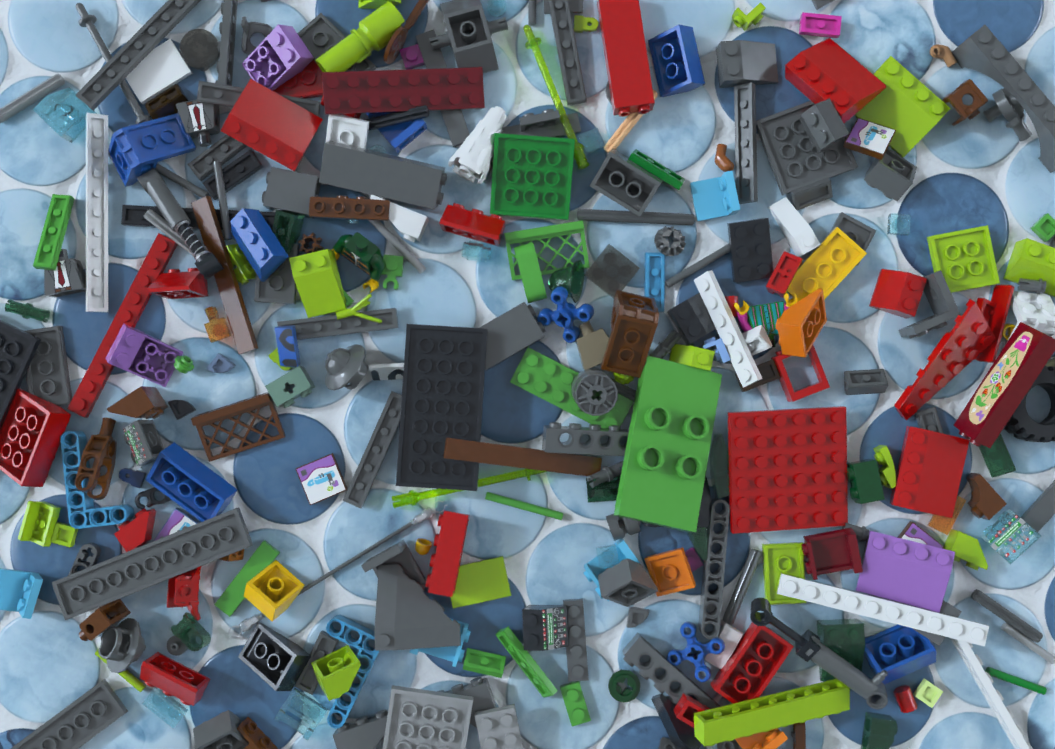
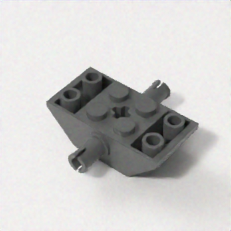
[429,0,508,73]

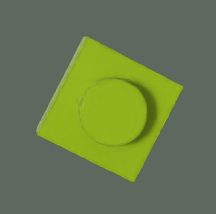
[51,522,78,547]

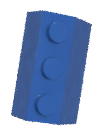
[648,24,705,97]
[230,208,289,282]
[859,625,936,685]

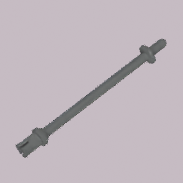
[76,3,152,124]

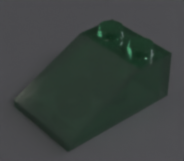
[817,619,865,681]

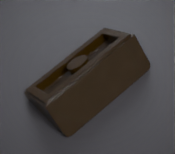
[145,84,189,120]

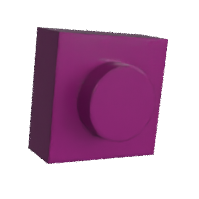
[400,44,425,70]
[685,547,703,572]

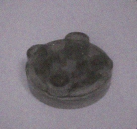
[180,29,220,71]

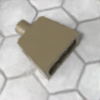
[576,321,609,370]

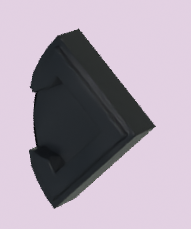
[168,400,196,420]

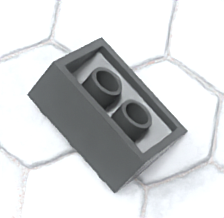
[590,149,663,217]

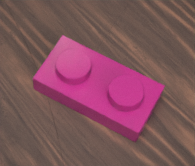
[799,12,842,38]

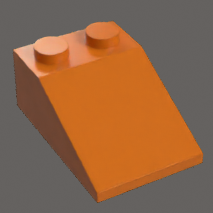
[776,288,827,358]

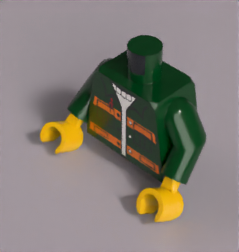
[331,232,385,293]

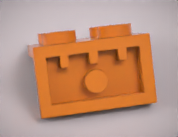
[735,728,788,749]

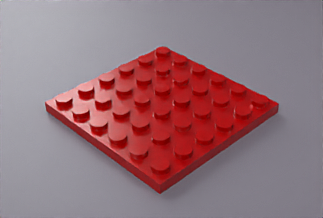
[728,406,848,534]

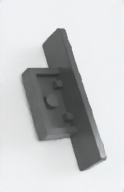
[502,109,581,138]

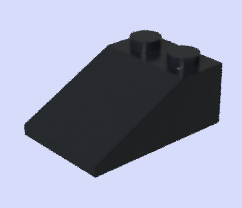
[238,622,311,691]

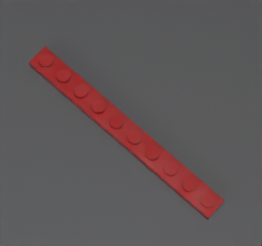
[67,233,178,418]

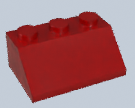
[439,203,505,247]
[140,652,211,706]

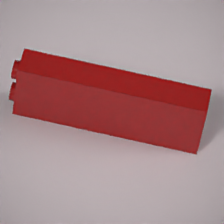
[597,0,655,117]

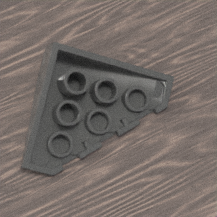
[374,564,461,651]

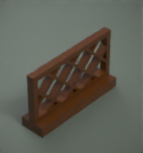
[191,392,286,462]

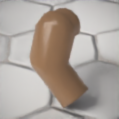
[930,44,957,68]

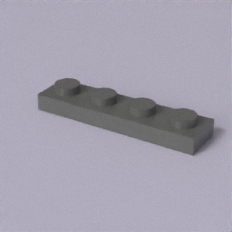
[563,598,589,682]

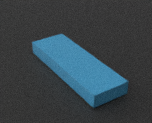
[644,252,665,312]

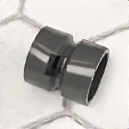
[606,513,641,541]

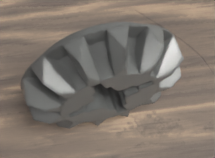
[654,226,686,256]

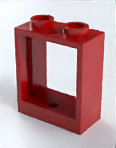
[771,345,830,402]

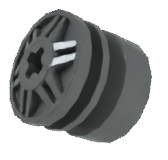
[571,369,618,416]

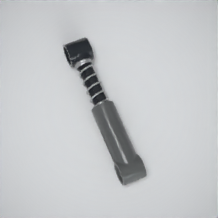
[137,168,224,280]

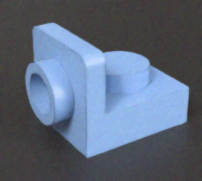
[701,336,731,364]

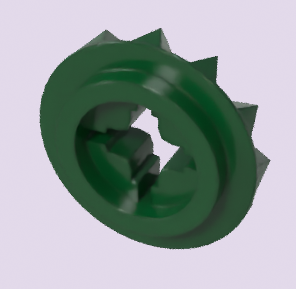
[608,669,640,702]

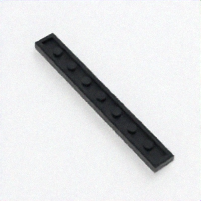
[121,205,281,233]

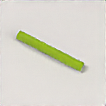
[95,650,146,692]

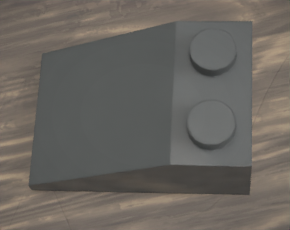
[716,40,779,88]

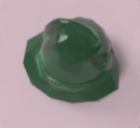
[548,260,585,303]

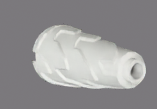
[448,106,507,184]

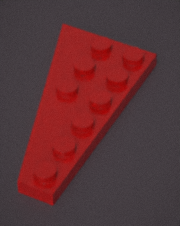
[894,299,996,420]

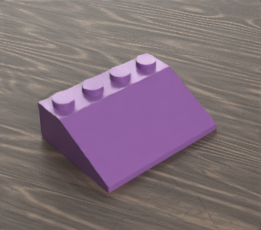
[856,531,955,613]

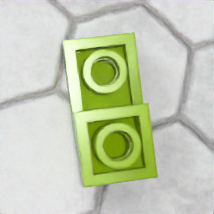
[873,445,896,488]

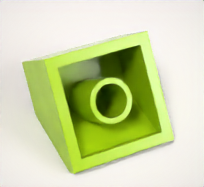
[311,645,361,701]

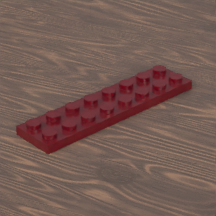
[322,67,485,115]

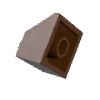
[107,386,168,419]

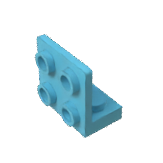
[690,171,740,221]
[0,568,43,619]

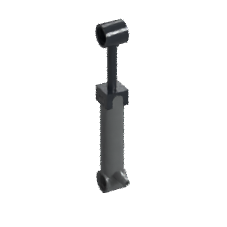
[750,597,888,710]

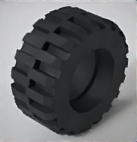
[1005,366,1055,443]

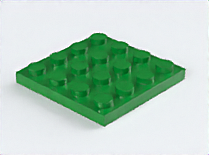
[490,133,575,220]

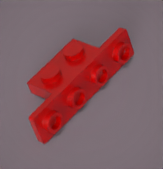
[976,285,1014,363]

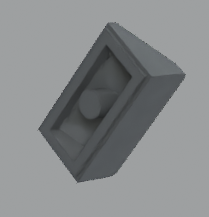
[844,369,888,395]

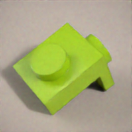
[732,2,766,31]

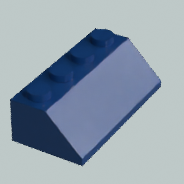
[145,442,238,522]

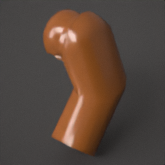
[715,144,734,172]

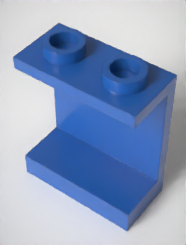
[366,112,427,153]

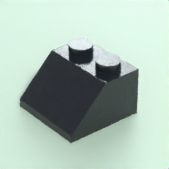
[667,293,716,345]

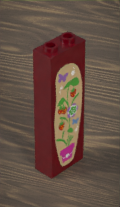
[953,322,1055,448]

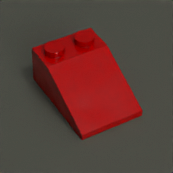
[147,268,208,299]

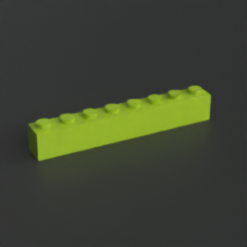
[694,679,850,747]

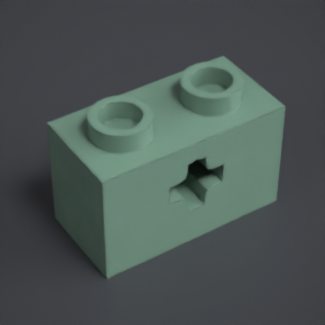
[265,366,315,408]

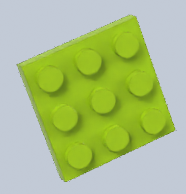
[927,225,1000,293]

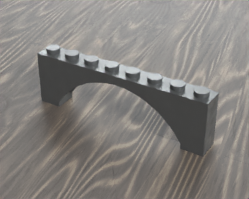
[952,25,1055,173]
[333,677,497,749]

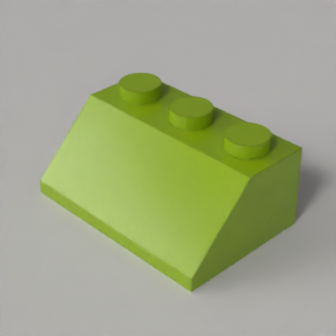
[1003,238,1055,297]

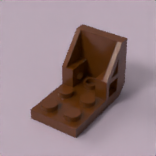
[601,290,659,378]

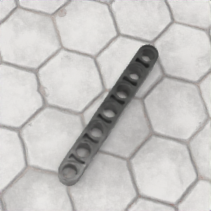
[698,498,730,639]

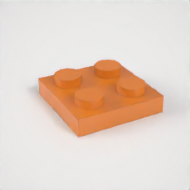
[644,547,696,597]

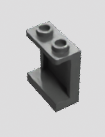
[262,167,321,219]

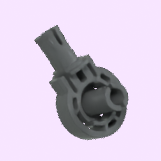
[983,88,1032,141]

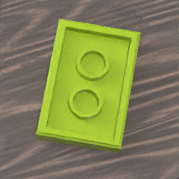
[762,542,806,605]
[450,556,511,608]

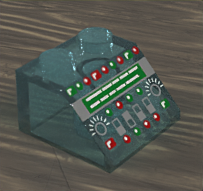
[980,509,1041,564]

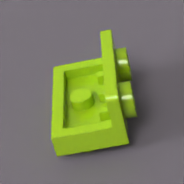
[18,501,61,547]

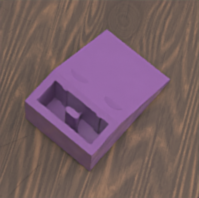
[242,24,314,91]
[105,323,183,387]

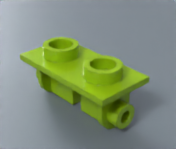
[226,244,256,285]

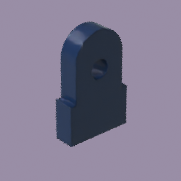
[119,468,147,488]

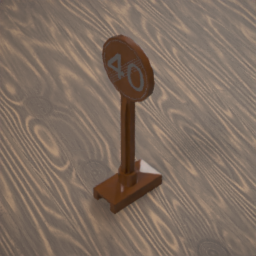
[384,0,429,65]

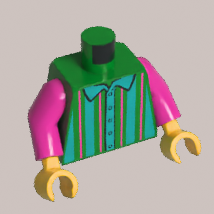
[734,293,798,348]

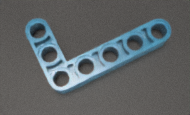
[60,430,134,529]
[326,615,380,729]

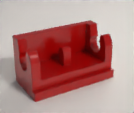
[766,251,803,298]

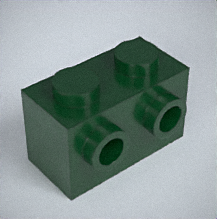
[847,459,885,504]

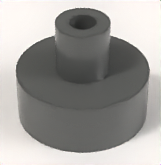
[167,634,189,656]

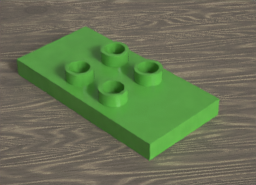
[614,355,722,533]

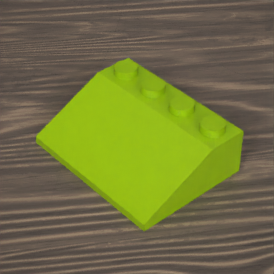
[854,56,950,158]

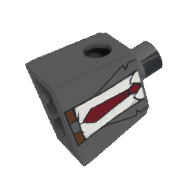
[176,100,220,147]
[44,249,86,298]

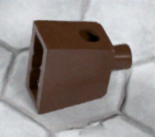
[79,599,131,641]

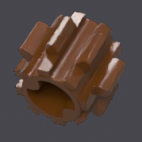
[298,232,324,254]

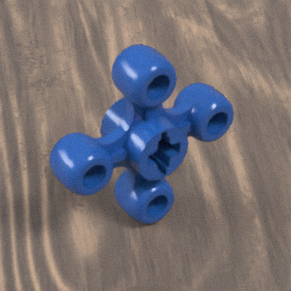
[537,286,594,343]
[666,621,725,682]

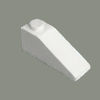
[370,195,429,243]
[768,197,821,257]

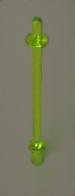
[523,24,590,170]
[392,469,547,509]

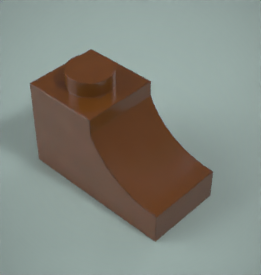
[966,473,1007,520]

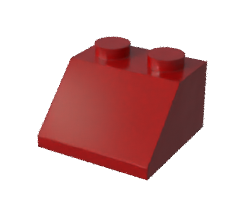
[869,269,927,319]

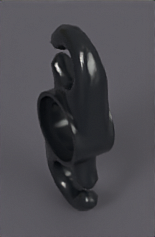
[135,487,172,509]

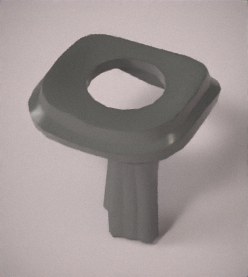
[241,17,273,55]

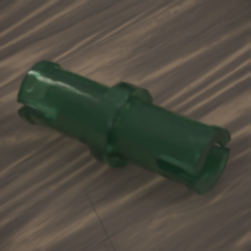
[5,299,50,323]

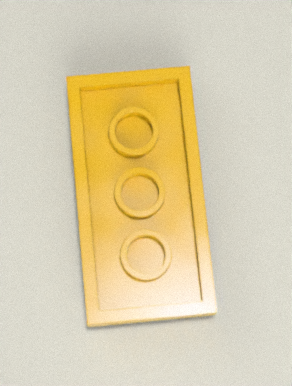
[786,227,867,301]

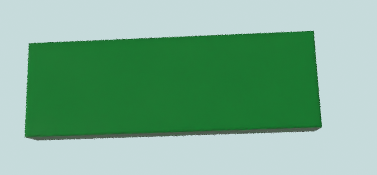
[629,149,685,190]

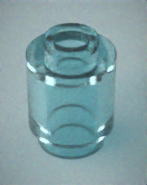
[462,240,492,263]

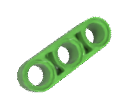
[514,243,547,303]

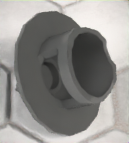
[325,344,369,390]
[98,618,146,673]

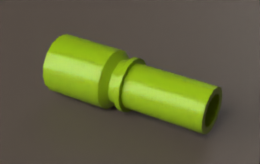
[316,1,405,72]

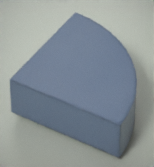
[207,353,236,373]

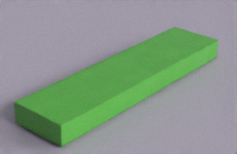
[33,194,74,270]
[214,540,280,617]
[495,626,558,698]

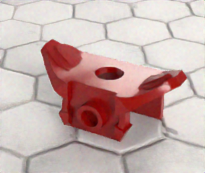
[167,566,201,621]

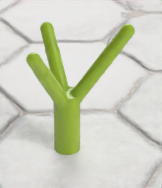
[335,294,382,323]

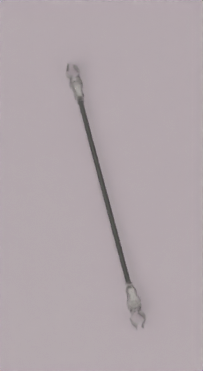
[226,499,448,639]

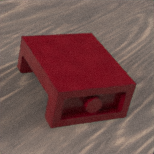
[801,527,863,580]

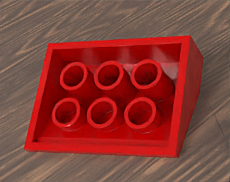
[785,38,886,123]
[221,79,323,172]
[0,389,71,487]
[890,426,969,518]

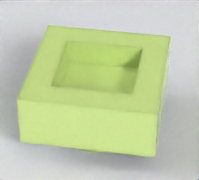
[913,678,943,708]

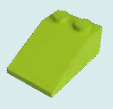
[289,249,347,318]

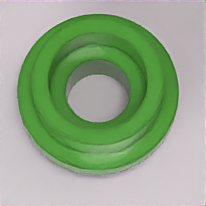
[174,356,194,374]

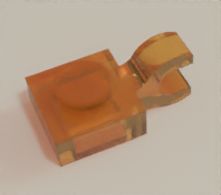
[204,306,231,343]

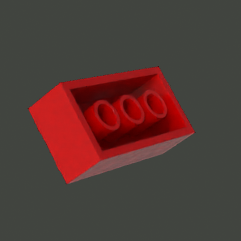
[425,510,470,597]
[710,622,794,704]

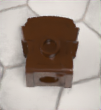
[942,79,988,126]

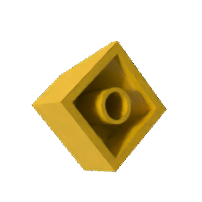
[244,560,305,622]

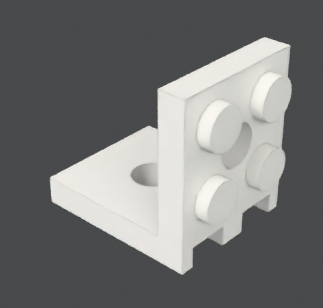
[1005,291,1055,345]

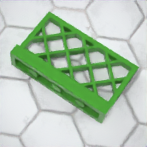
[504,220,590,280]

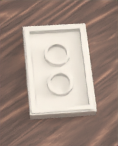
[126,39,193,104]

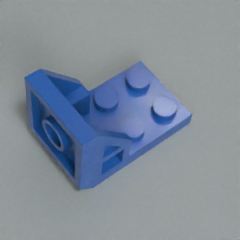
[108,113,196,187]

